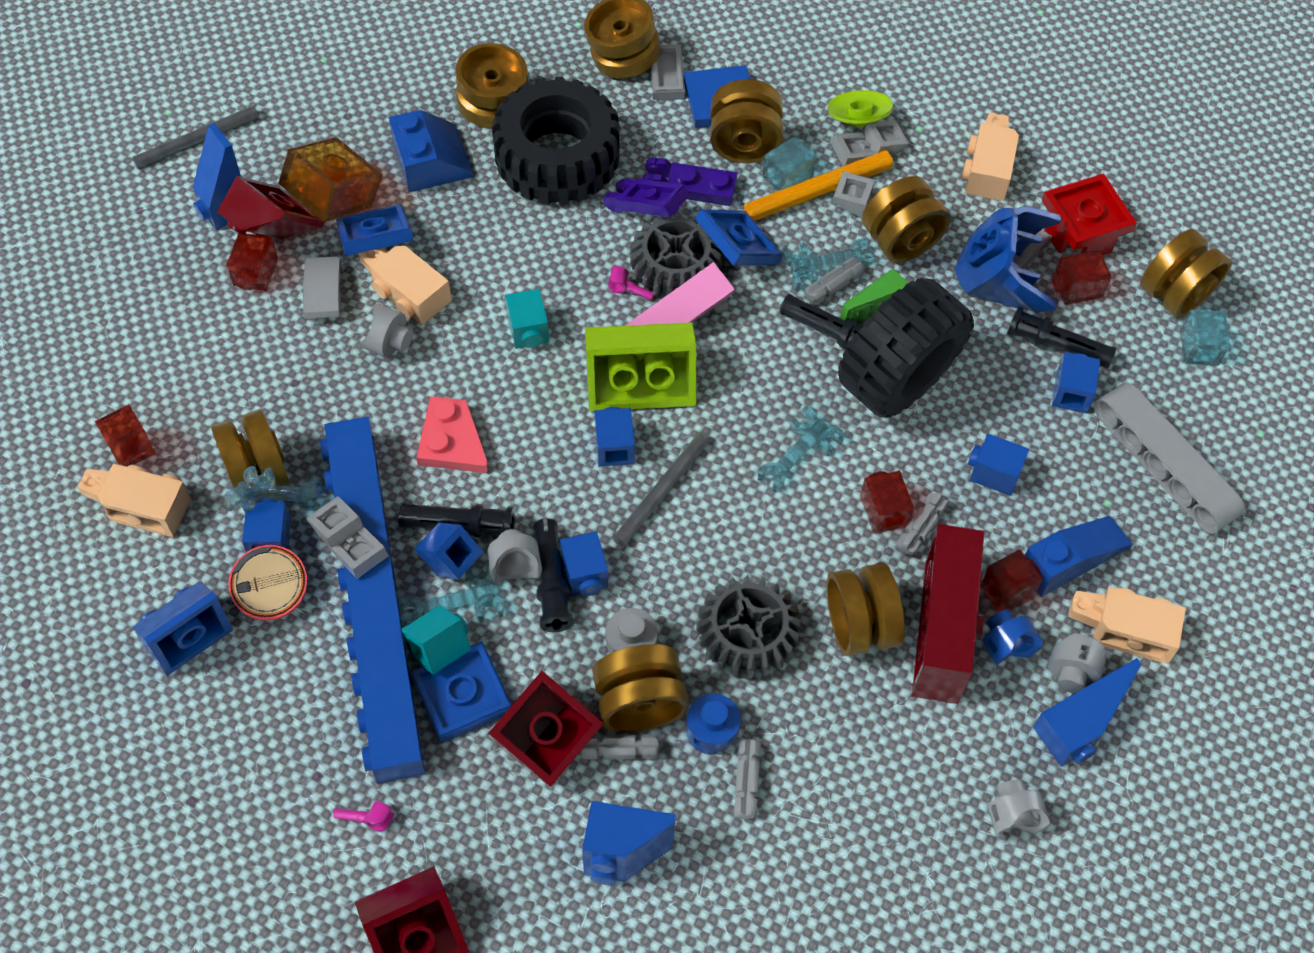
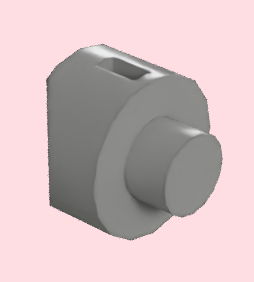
[359,303,413,358]
[487,529,542,583]
[605,608,658,653]
[1048,633,1106,693]
[987,779,1050,837]

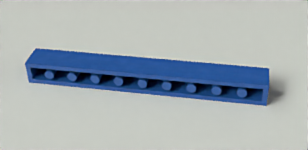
[320,416,425,784]

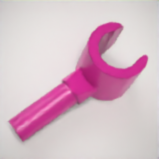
[608,266,655,301]
[333,801,395,832]

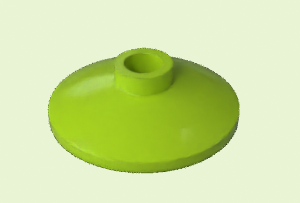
[828,90,893,127]

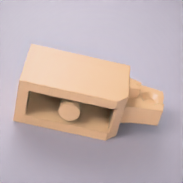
[961,112,1019,201]
[359,246,452,326]
[77,464,191,538]
[1068,587,1186,664]

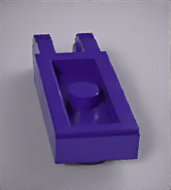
[642,157,738,206]
[602,179,690,217]

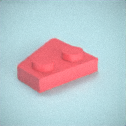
[416,396,488,473]

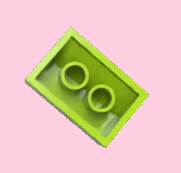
[585,322,696,411]

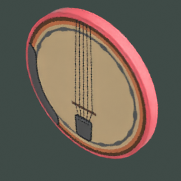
[228,545,308,621]

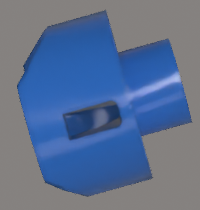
[982,610,1043,667]
[686,693,741,755]

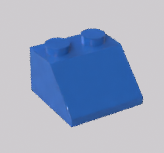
[388,110,473,192]
[132,581,233,676]
[582,801,676,885]

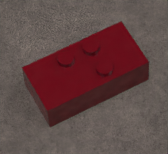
[911,524,985,704]

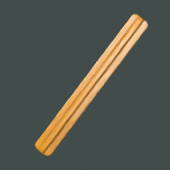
[744,150,893,221]

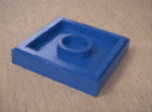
[684,65,750,128]
[336,204,414,256]
[695,209,783,265]
[409,641,512,744]

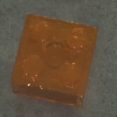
[278,137,383,222]

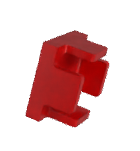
[1042,173,1137,262]

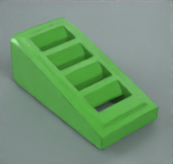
[840,269,909,324]

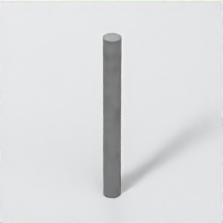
[132,105,259,169]
[612,432,710,547]

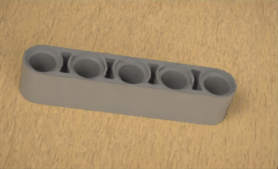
[1094,383,1245,534]

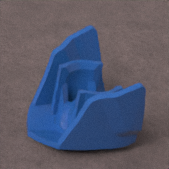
[954,205,1061,313]

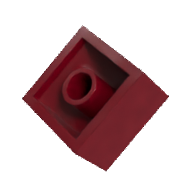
[217,176,325,239]
[487,671,604,787]
[355,866,470,953]

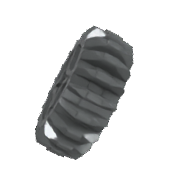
[630,212,722,296]
[696,575,802,679]

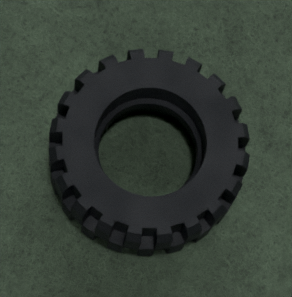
[492,77,620,205]
[838,278,974,418]

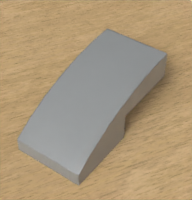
[831,120,909,166]
[833,171,880,218]
[303,256,342,319]
[307,496,389,579]

